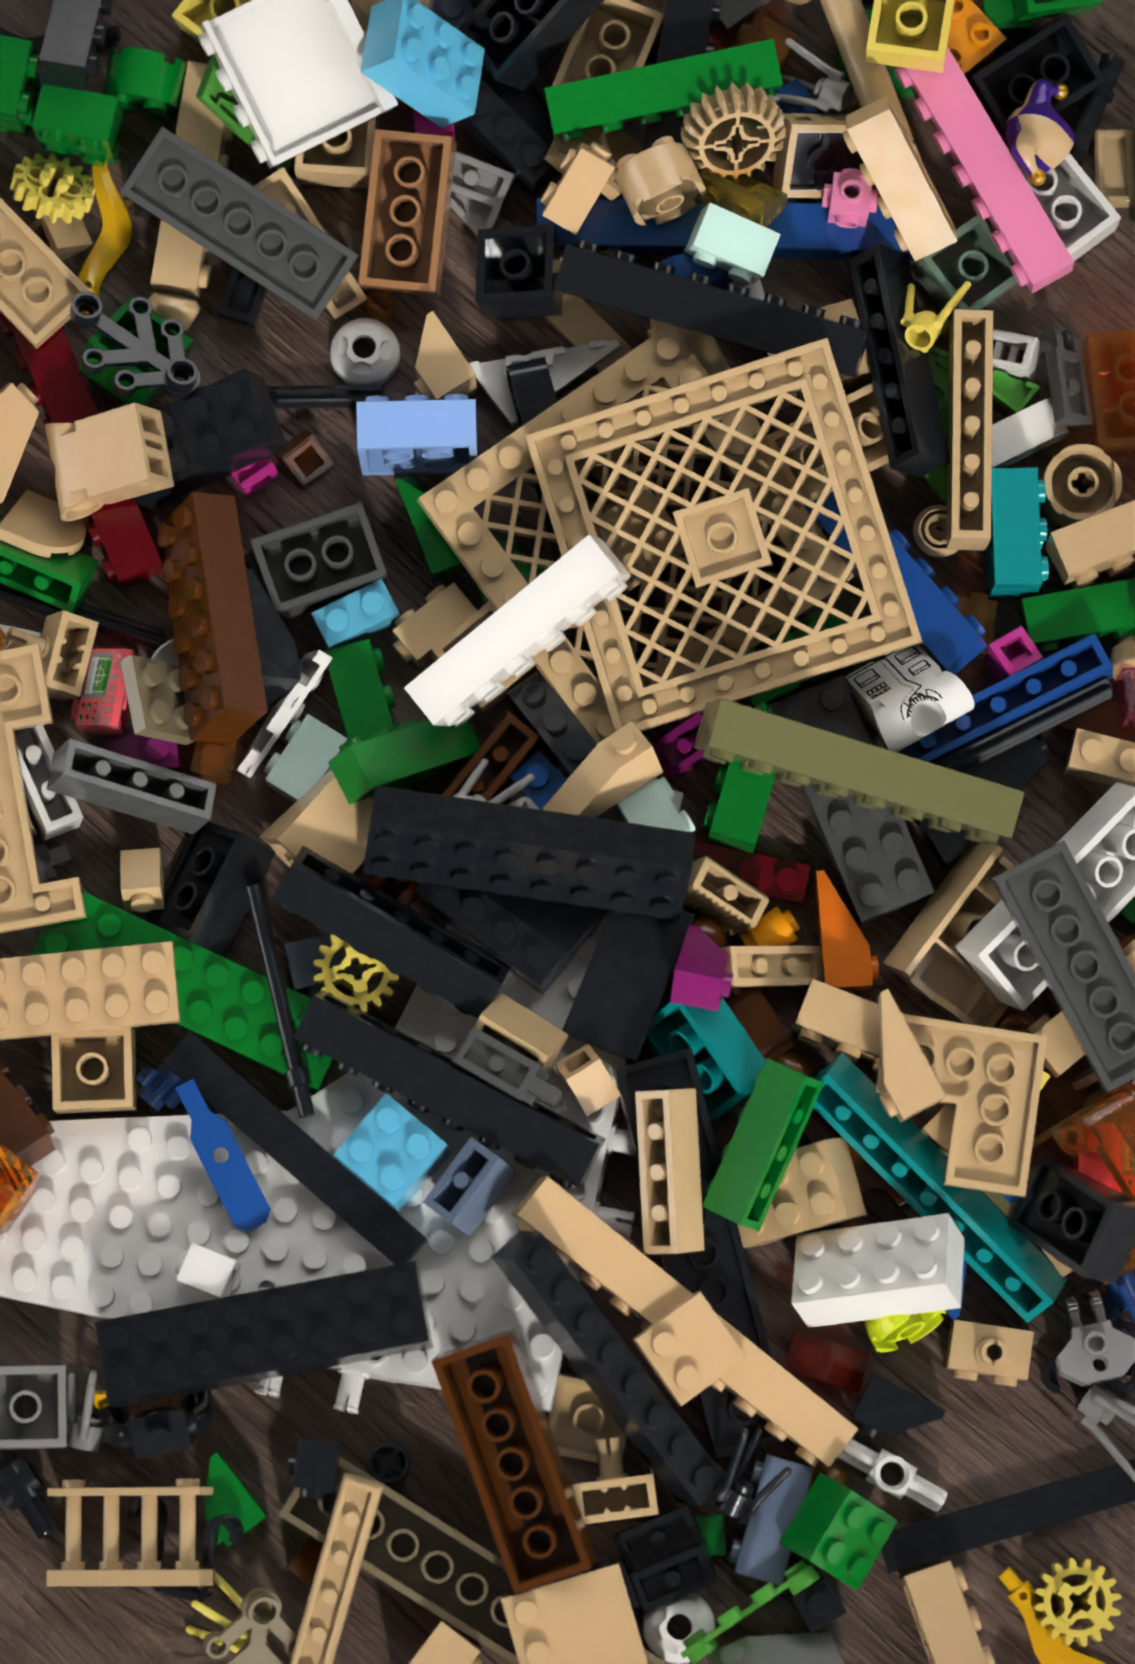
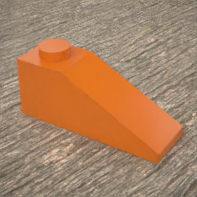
[814,870,879,992]

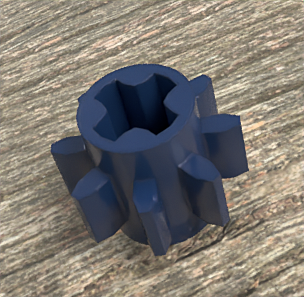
[135,1062,184,1112]

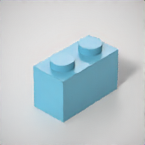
[311,578,400,650]

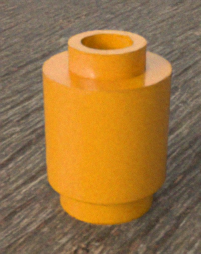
[739,907,800,946]

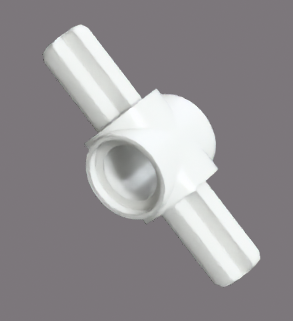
[837,1438,947,1512]

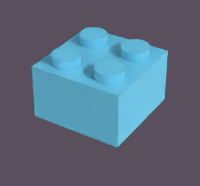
[333,1093,451,1213]

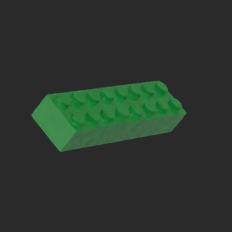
[30,891,336,1092]

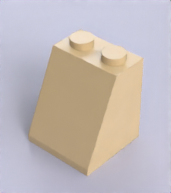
[0,382,39,504]
[259,770,374,874]

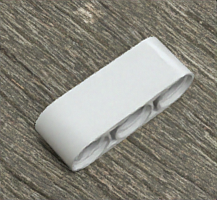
[992,398,1069,468]

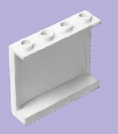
[198,0,398,168]

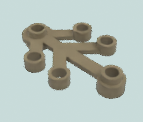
[203,1588,298,1664]

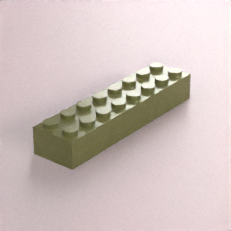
[693,699,1025,844]

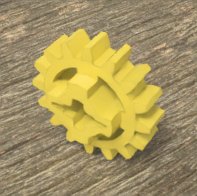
[313,934,399,1013]
[1032,1558,1121,1647]

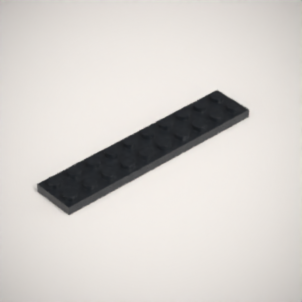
[612,1048,788,1459]

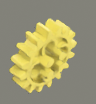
[10,153,96,224]

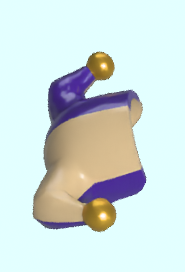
[1004,78,1075,186]

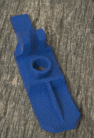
[176,1079,271,1232]

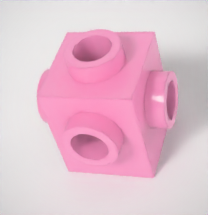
[822,168,879,228]

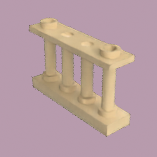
[46,1479,214,1587]

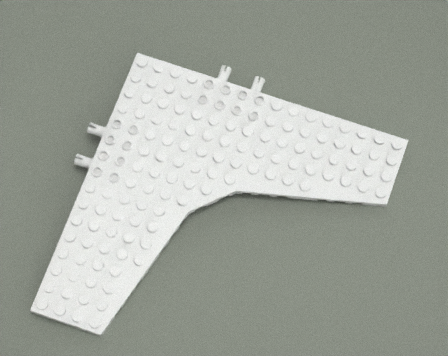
[0,768,684,1414]

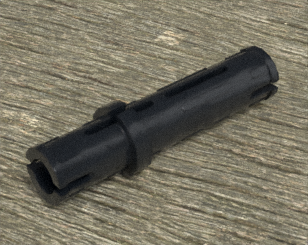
[1070,53,1125,167]

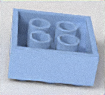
[356,394,478,476]

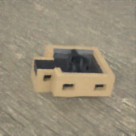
[772,113,864,198]

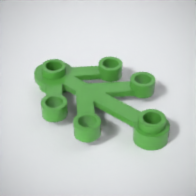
[680,1559,820,1664]

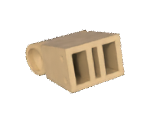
[44,402,174,521]

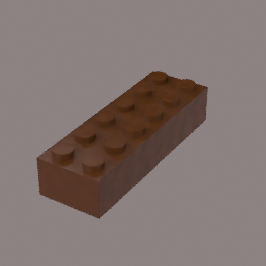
[158,492,268,743]
[431,1328,597,1594]

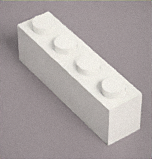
[14,725,83,842]

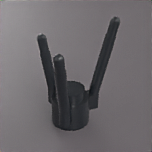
[714,1426,792,1519]

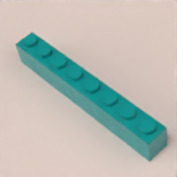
[814,1052,1067,1323]

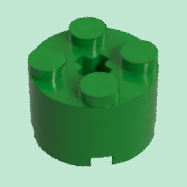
[102,47,187,119]

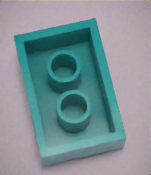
[986,468,1049,600]
[645,996,766,1124]

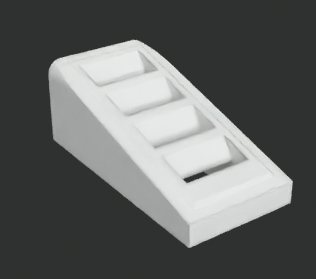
[993,328,1042,382]

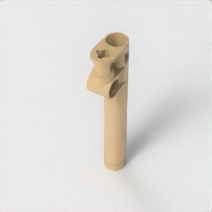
[785,0,921,159]

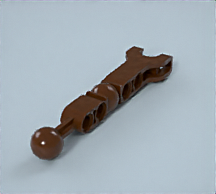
[691,915,911,1228]

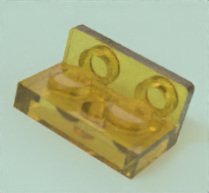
[697,169,788,227]

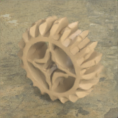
[681,82,786,181]

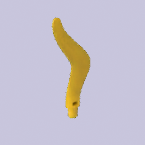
[78,162,132,315]
[997,1566,1107,1664]

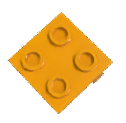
[948,0,1007,75]

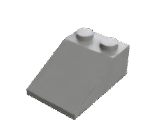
[0,1365,67,1449]
[709,1632,845,1664]

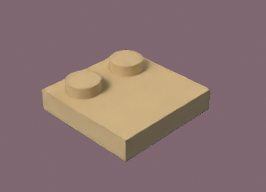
[632,1291,746,1406]

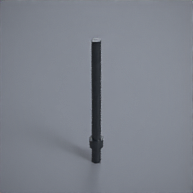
[245,884,315,1119]

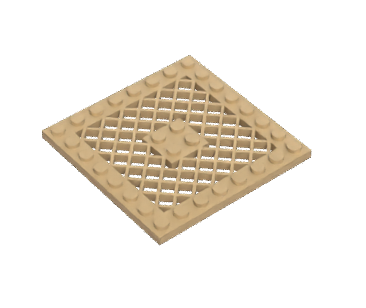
[417,324,854,744]
[525,338,923,732]

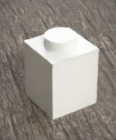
[174,1242,241,1299]

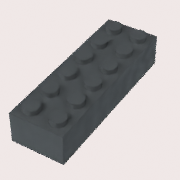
[767,675,934,927]

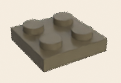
[120,655,194,745]

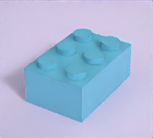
[360,0,485,128]

